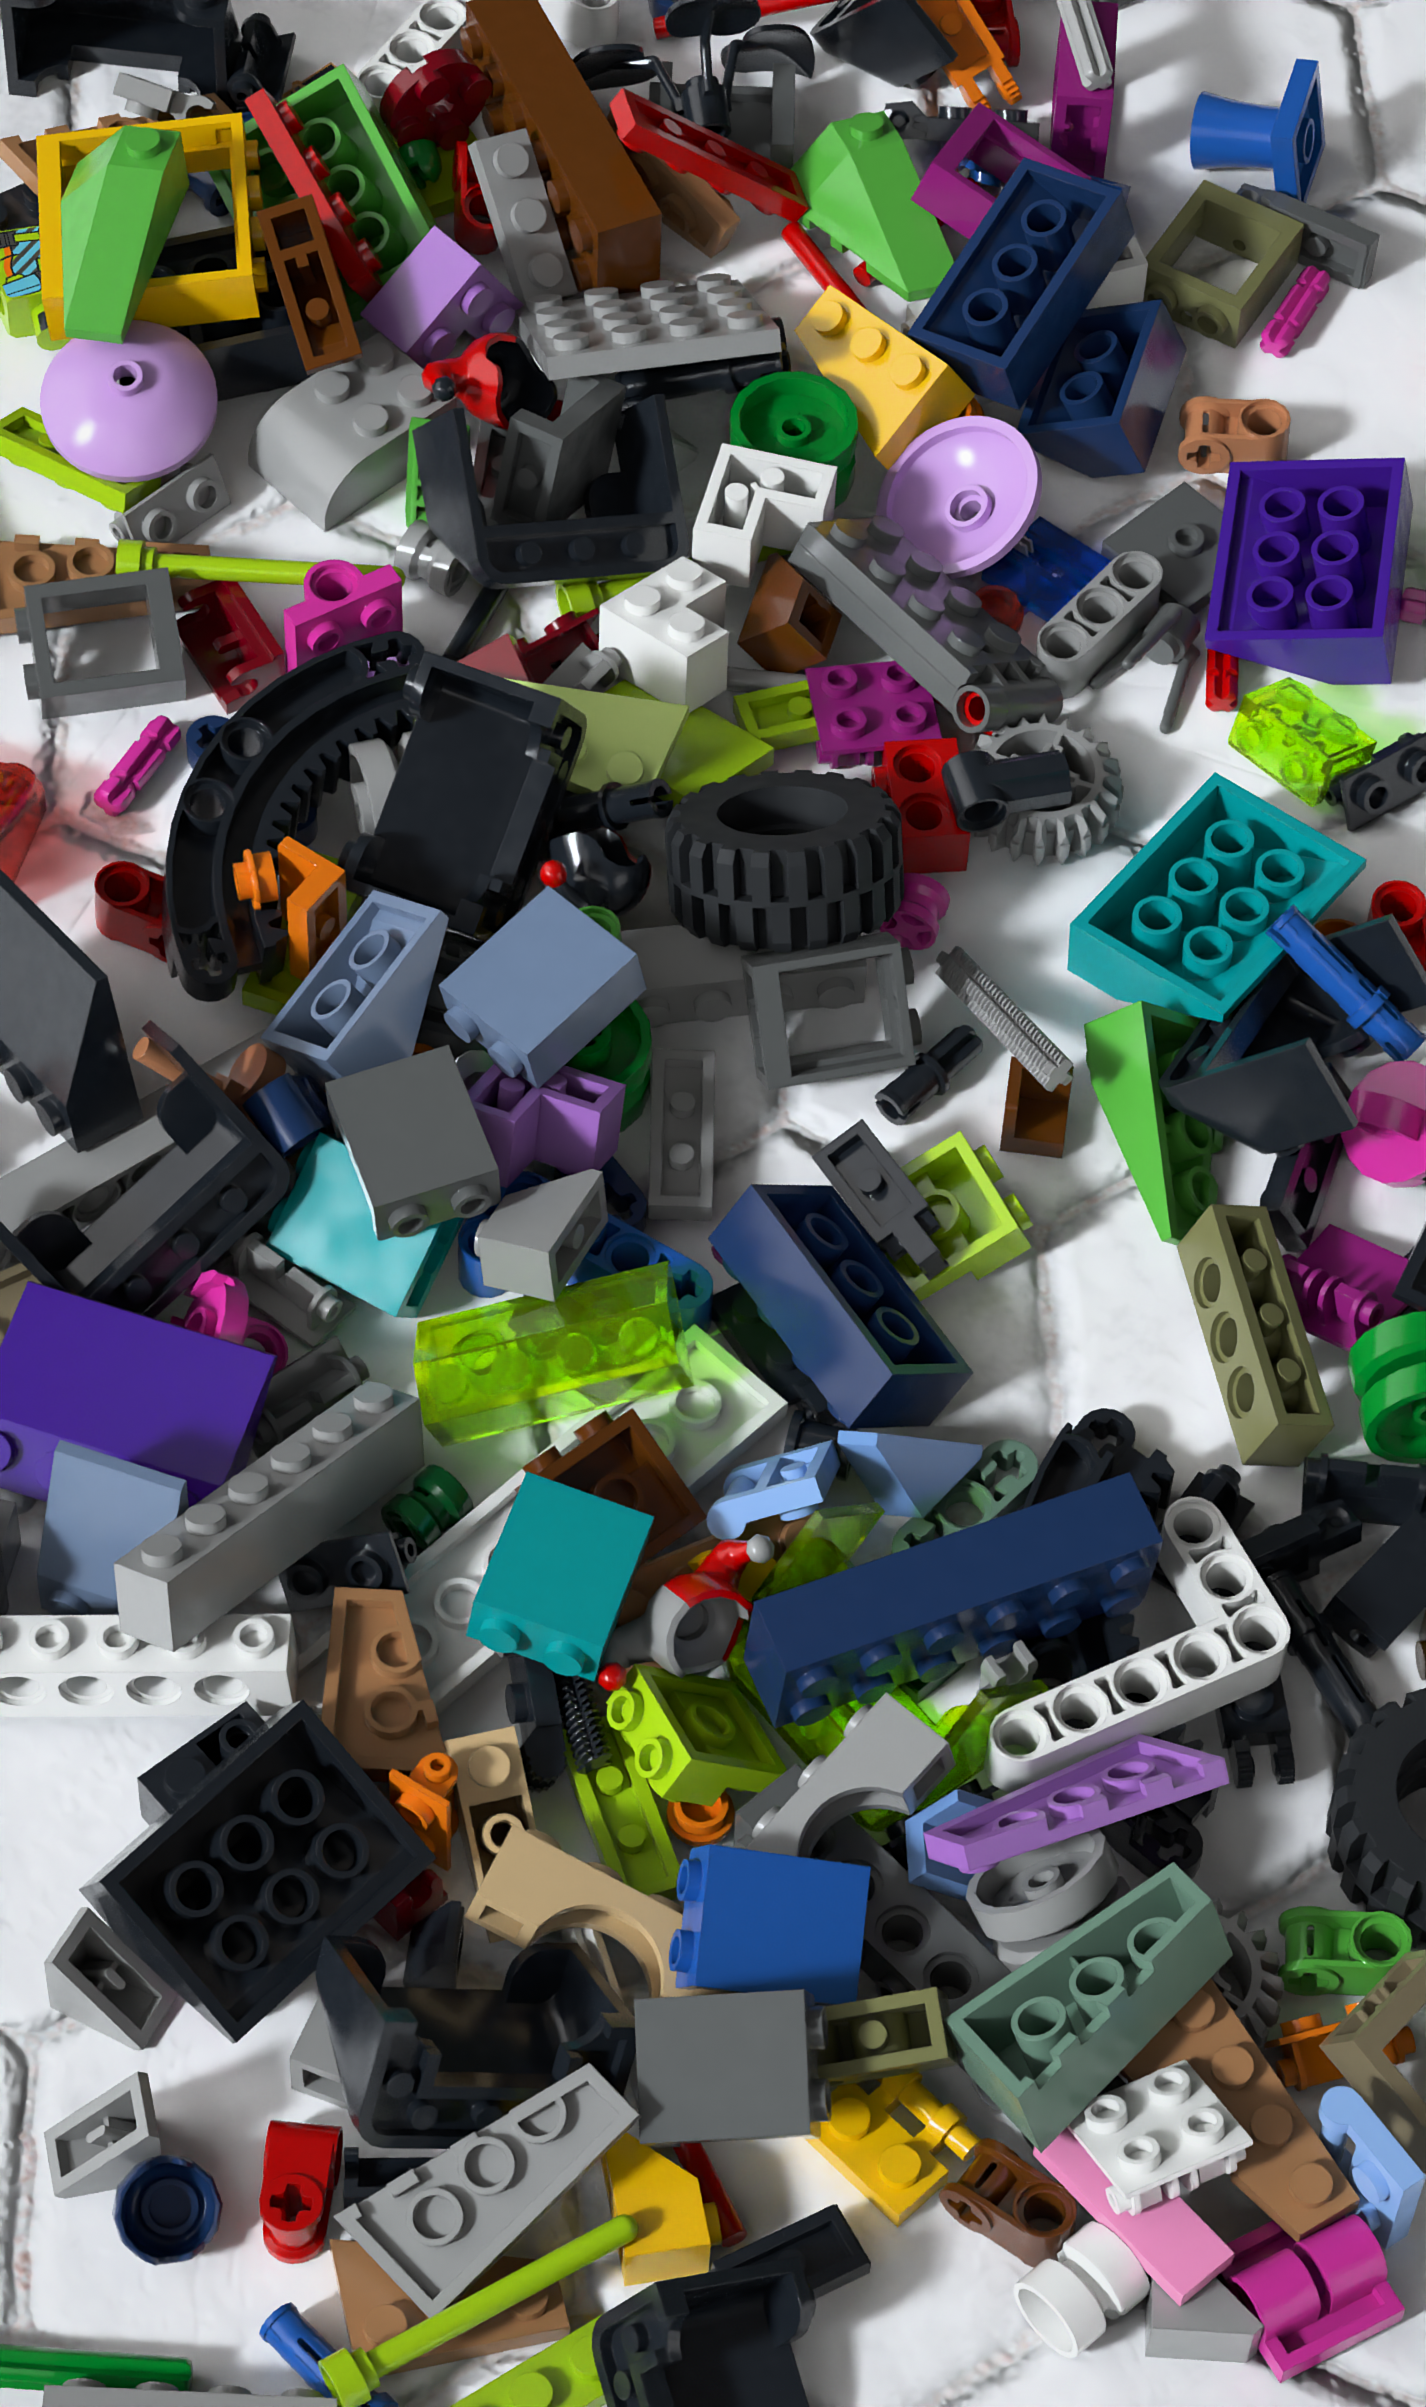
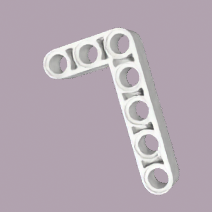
[357,0,620,125]
[984,1496,1290,1792]

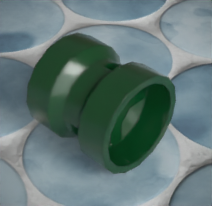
[381,1464,474,1556]

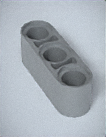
[1035,551,1163,699]

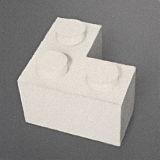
[692,443,837,588]
[599,556,729,713]

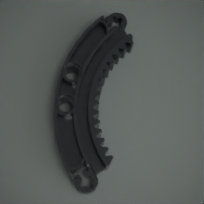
[162,631,425,1002]
[1009,1408,1219,1879]

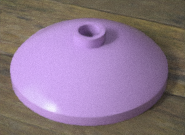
[40,320,218,483]
[876,416,1042,579]

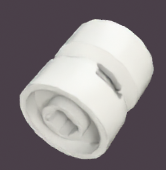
[1013,2221,1150,2358]

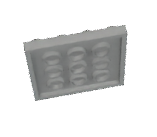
[514,273,782,381]

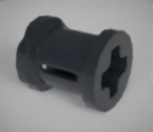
[783,1409,859,1482]

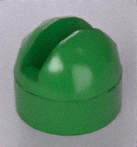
[398,139,442,190]

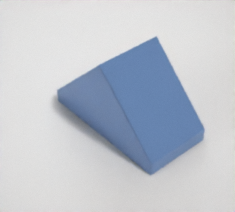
[837,1430,983,1518]

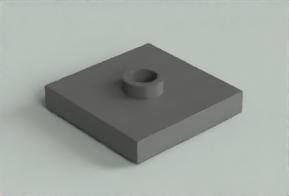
[1101,481,1223,615]

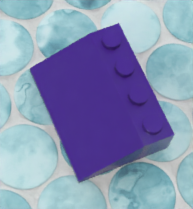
[1204,457,1413,685]
[0,1281,278,1508]

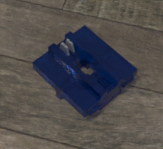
[981,516,1111,622]

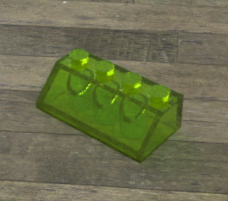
[413,1261,694,1447]

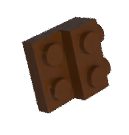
[514,1408,707,1565]

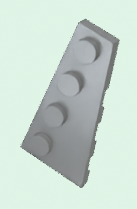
[333,2063,642,2318]

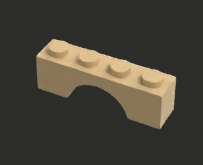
[464,1825,731,1998]

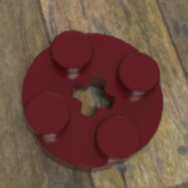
[379,48,493,151]

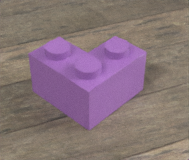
[360,225,524,369]
[467,1063,626,1188]

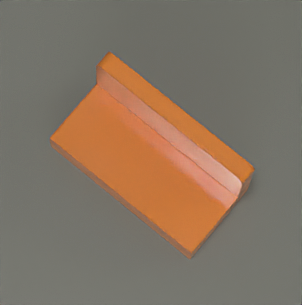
[278,836,347,981]

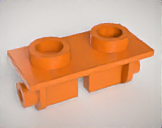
[389,1752,459,1872]
[1264,2002,1416,2092]

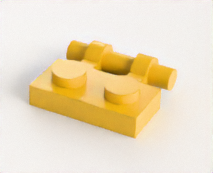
[805,2072,981,2227]

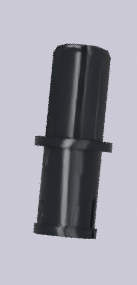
[557,778,673,833]
[875,1025,983,1125]

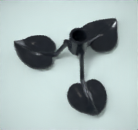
[572,0,815,138]

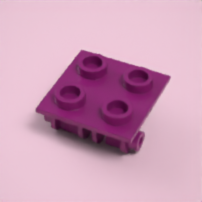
[805,661,942,769]
[1282,1223,1408,1353]

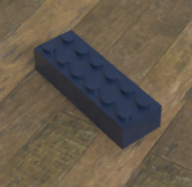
[743,1472,1163,1729]

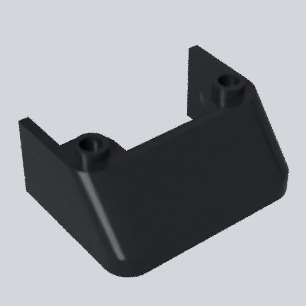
[810,0,958,89]
[412,394,689,589]
[1158,914,1426,1157]
[0,1020,290,1318]

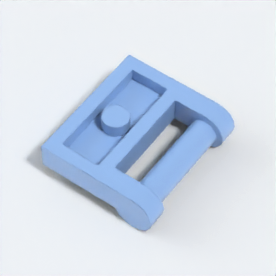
[706,1440,841,1540]
[1318,2086,1426,2250]

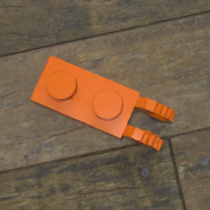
[916,0,1022,110]

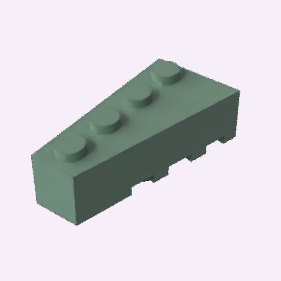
[944,1862,1233,2153]

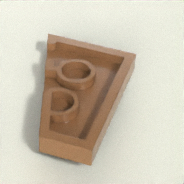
[607,109,741,259]
[321,1587,448,1783]
[329,2239,570,2376]

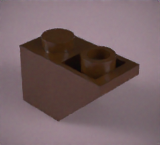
[737,552,842,673]

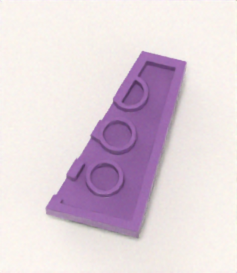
[923,1734,1230,1874]

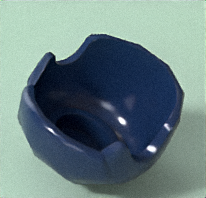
[112,2155,223,2266]

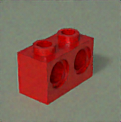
[871,738,971,874]

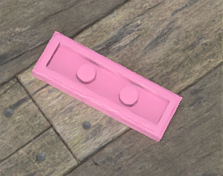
[1033,2127,1235,2307]

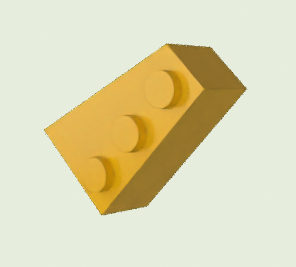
[794,285,975,470]

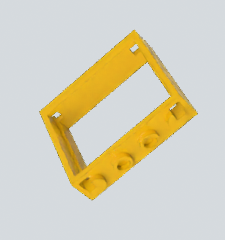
[36,112,269,341]

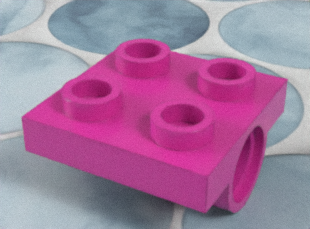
[284,559,403,673]
[1216,2214,1405,2383]

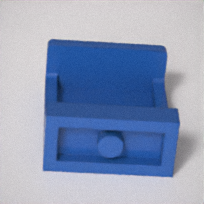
[669,1844,871,2007]

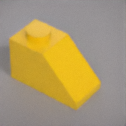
[600,2132,721,2287]

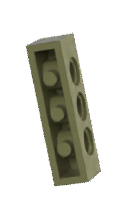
[1177,1204,1335,1467]
[817,1987,959,2088]

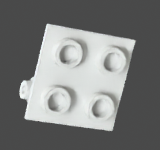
[1067,2059,1253,2216]

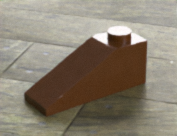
[256,194,363,375]

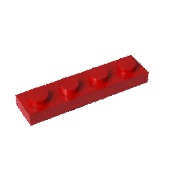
[244,88,384,303]
[609,88,809,222]

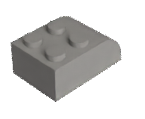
[248,332,457,532]

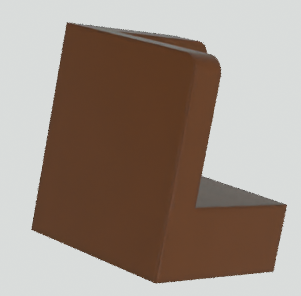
[999,1056,1074,1159]

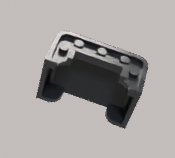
[0,0,242,107]
[337,651,587,943]
[316,1935,636,2149]
[592,2257,816,2407]

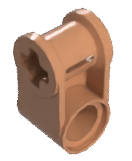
[1178,396,1291,474]

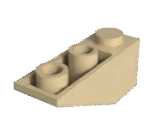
[443,1726,537,1943]

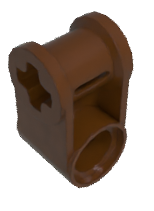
[939,2138,1077,2268]

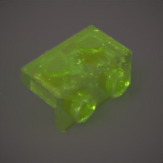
[1228,677,1377,807]

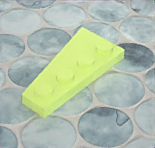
[415,678,689,794]

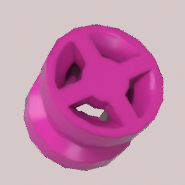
[879,873,950,950]

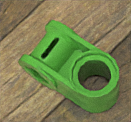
[1278,1906,1413,1996]

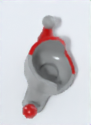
[598,1534,774,1691]

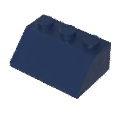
[1016,299,1187,478]

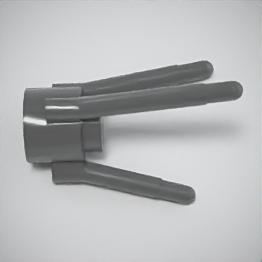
[1090,603,1201,734]

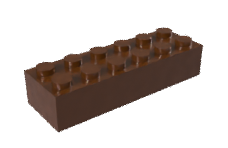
[460,0,662,294]

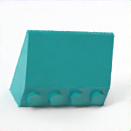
[1067,772,1367,1023]

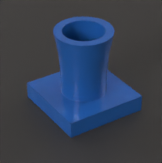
[1190,59,1326,203]

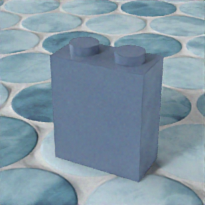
[439,886,647,1089]

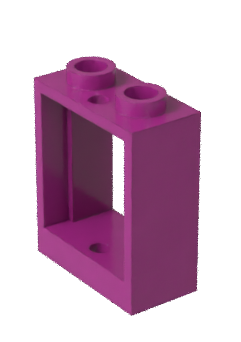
[1049,1,1118,179]
[910,102,1092,239]

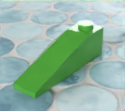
[790,111,954,302]
[61,125,190,344]
[1084,1000,1224,1246]

